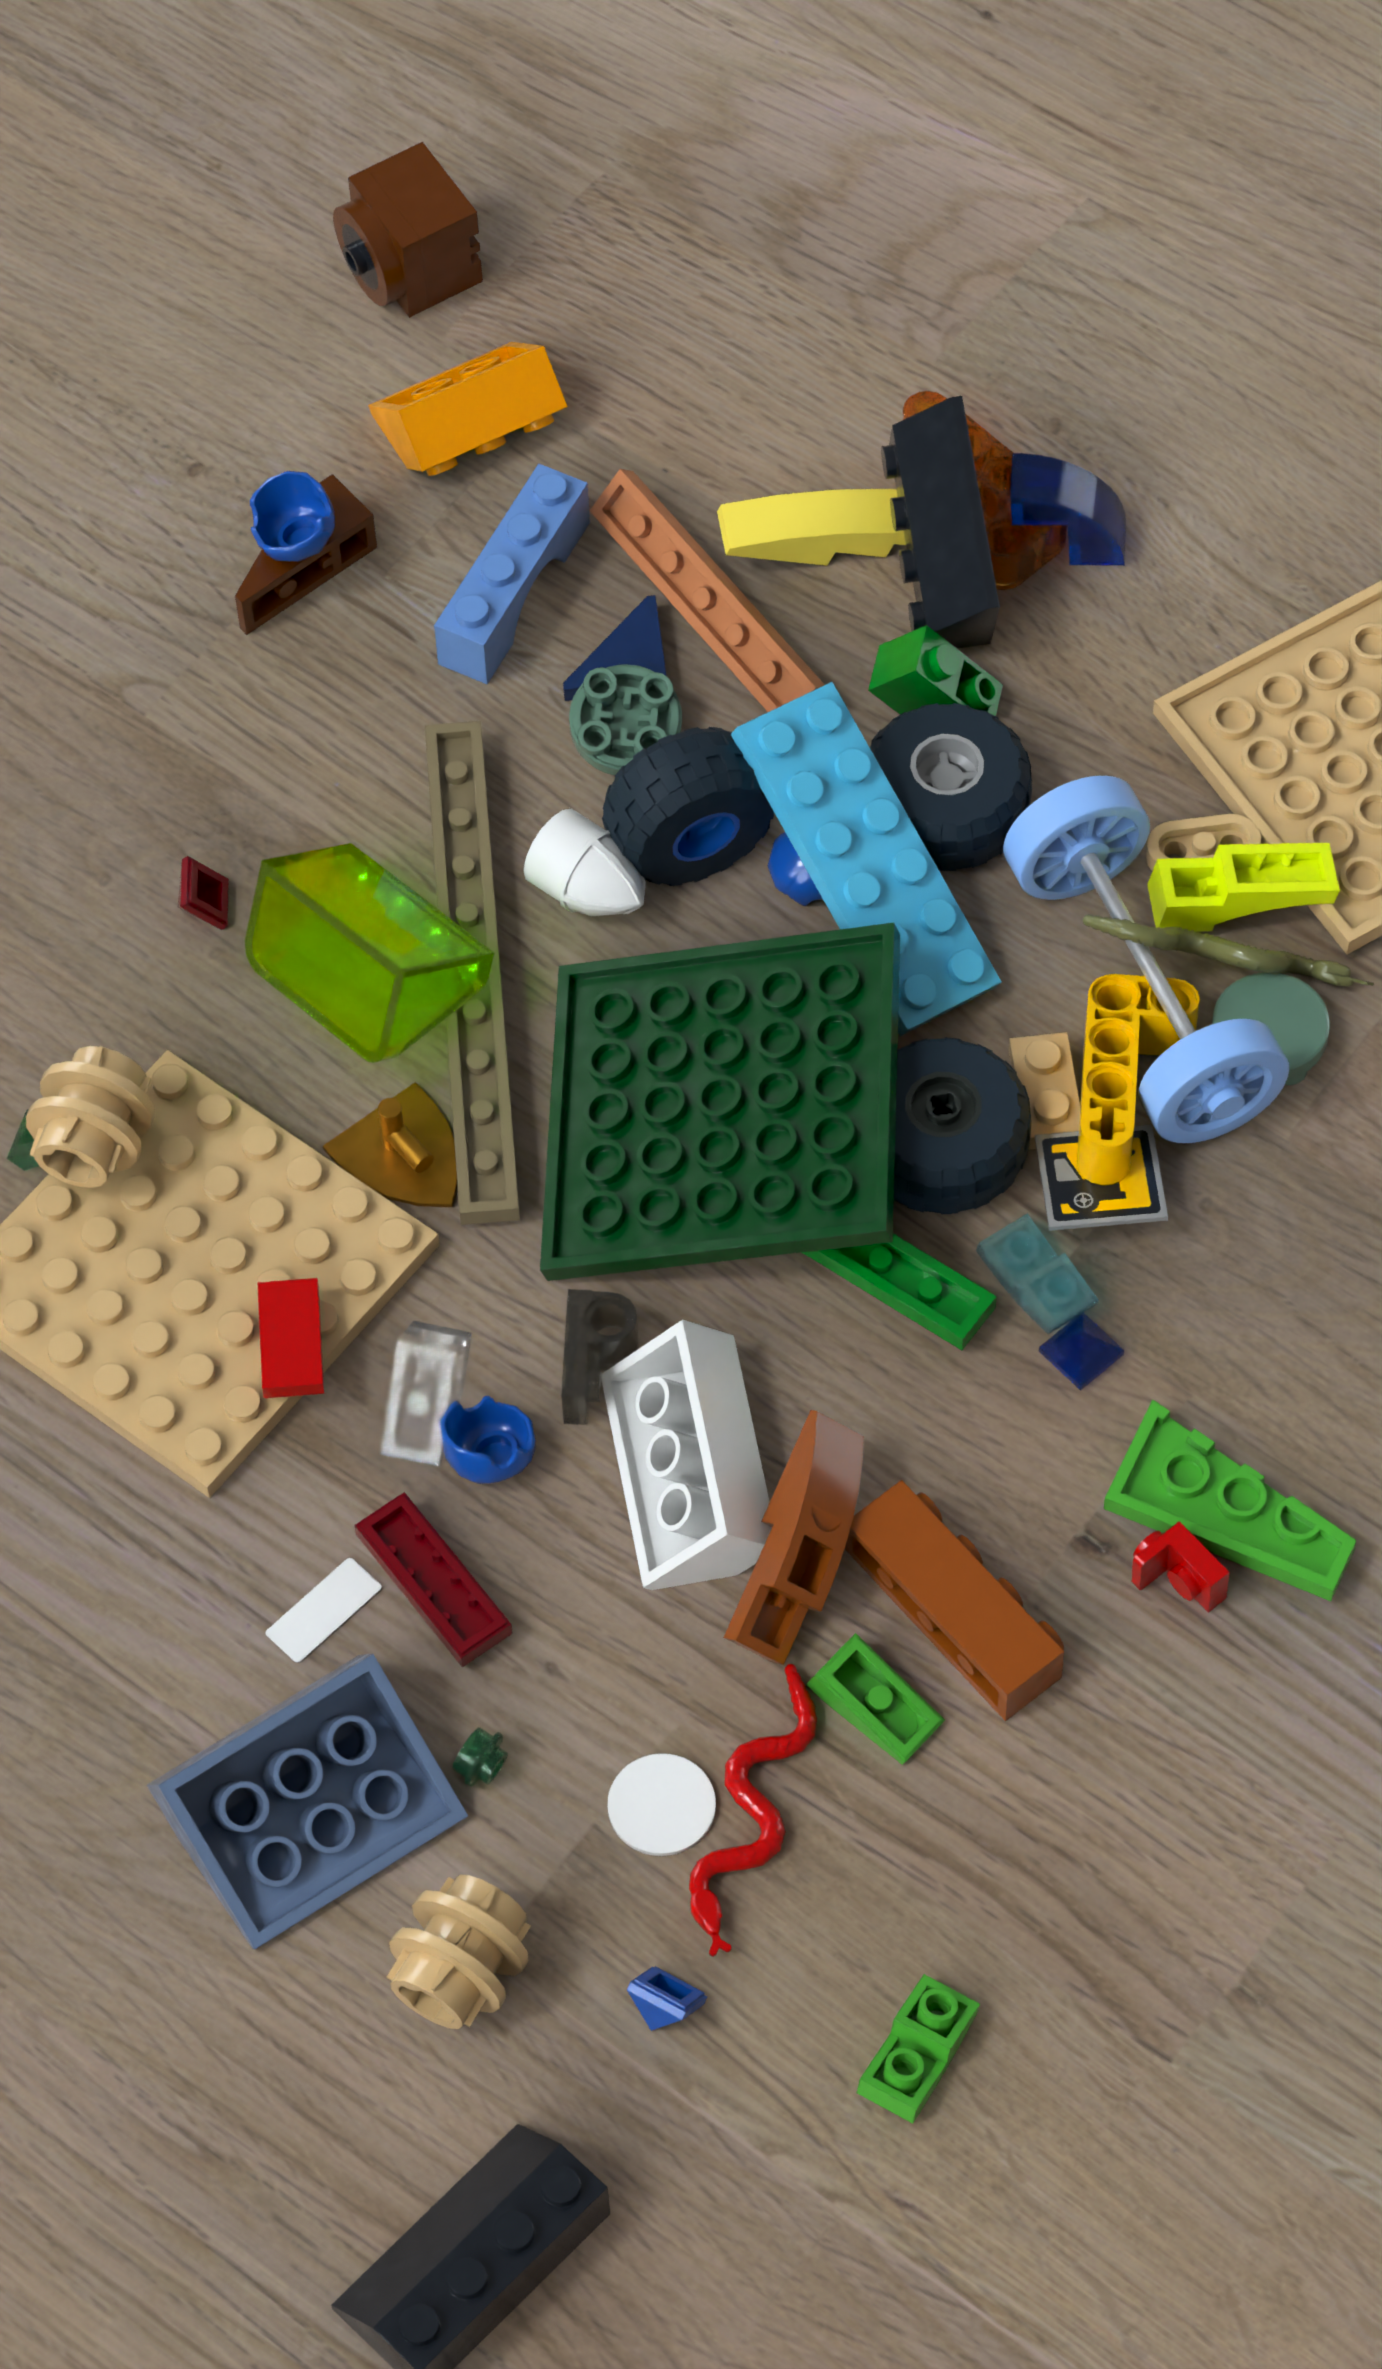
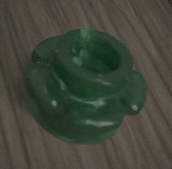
[452,1727,508,1787]

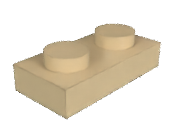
[1009,1032,1080,1150]

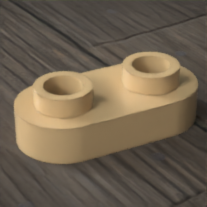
[1146,814,1261,871]

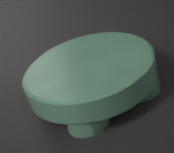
[569,664,682,775]
[1212,973,1330,1085]

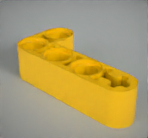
[1077,974,1200,1185]

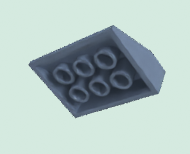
[147,1654,468,1950]

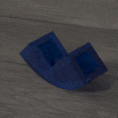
[1010,453,1126,565]

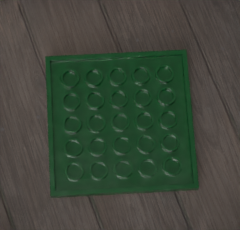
[540,923,900,1281]

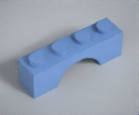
[434,463,590,684]

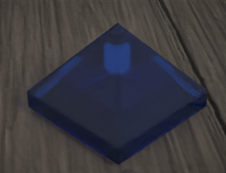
[1039,1311,1124,1391]

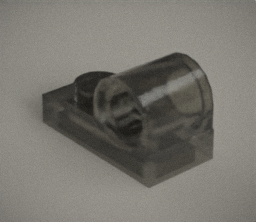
[561,1289,639,1425]

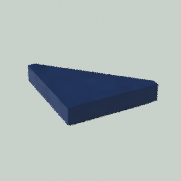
[563,595,667,701]

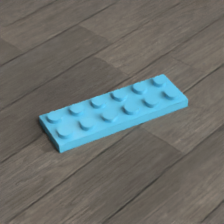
[731,682,1002,1036]

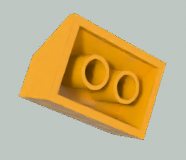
[368,342,568,476]

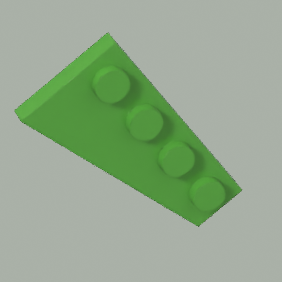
[1104,1399,1356,1601]

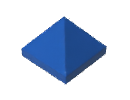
[627,1966,708,2031]

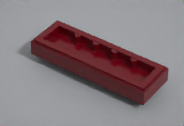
[354,1492,513,1668]

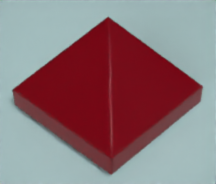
[178,856,229,930]

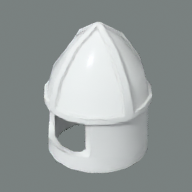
[524,808,646,916]

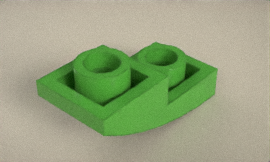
[857,1974,980,2124]

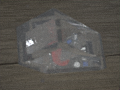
[380,1321,472,1467]

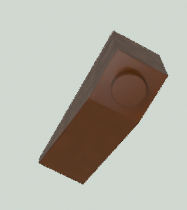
[235,474,377,635]

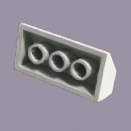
[601,1320,772,1590]

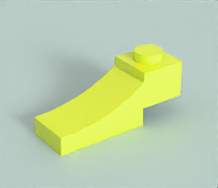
[1147,843,1340,932]

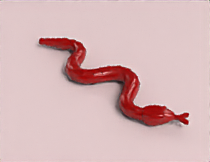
[689,1664,817,1957]

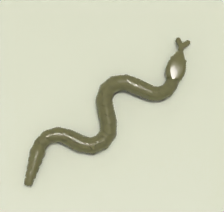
[1083,914,1374,987]

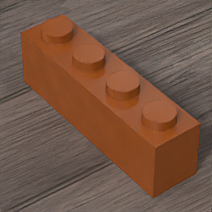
[845,1480,1064,1722]

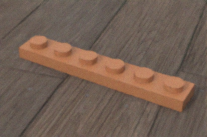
[590,469,825,712]

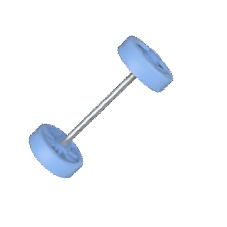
[1003,776,1289,1143]

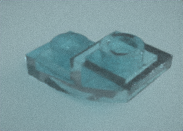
[976,1213,1099,1334]

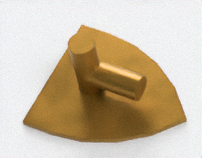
[323,1082,457,1207]

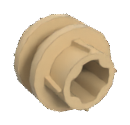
[26,1046,155,1188]
[386,1875,531,2029]

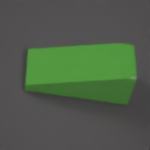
[806,1633,945,1765]

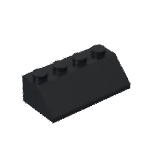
[881,396,1000,649]
[331,2124,610,2369]

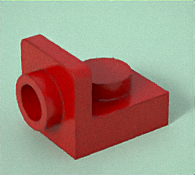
[1131,1521,1230,1613]

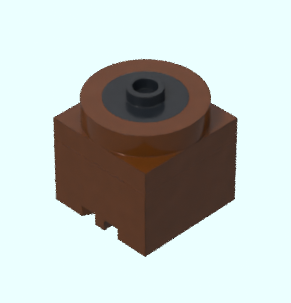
[333,142,483,318]

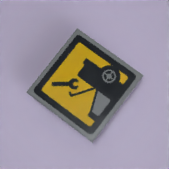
[1035,1125,1168,1231]

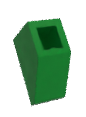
[868,625,1003,716]

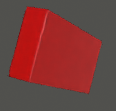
[257,1278,325,1398]

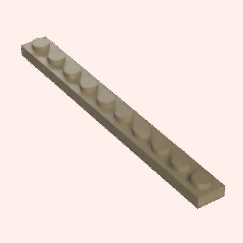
[425,721,520,1225]

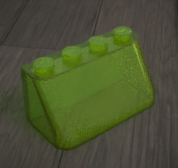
[245,843,495,1063]

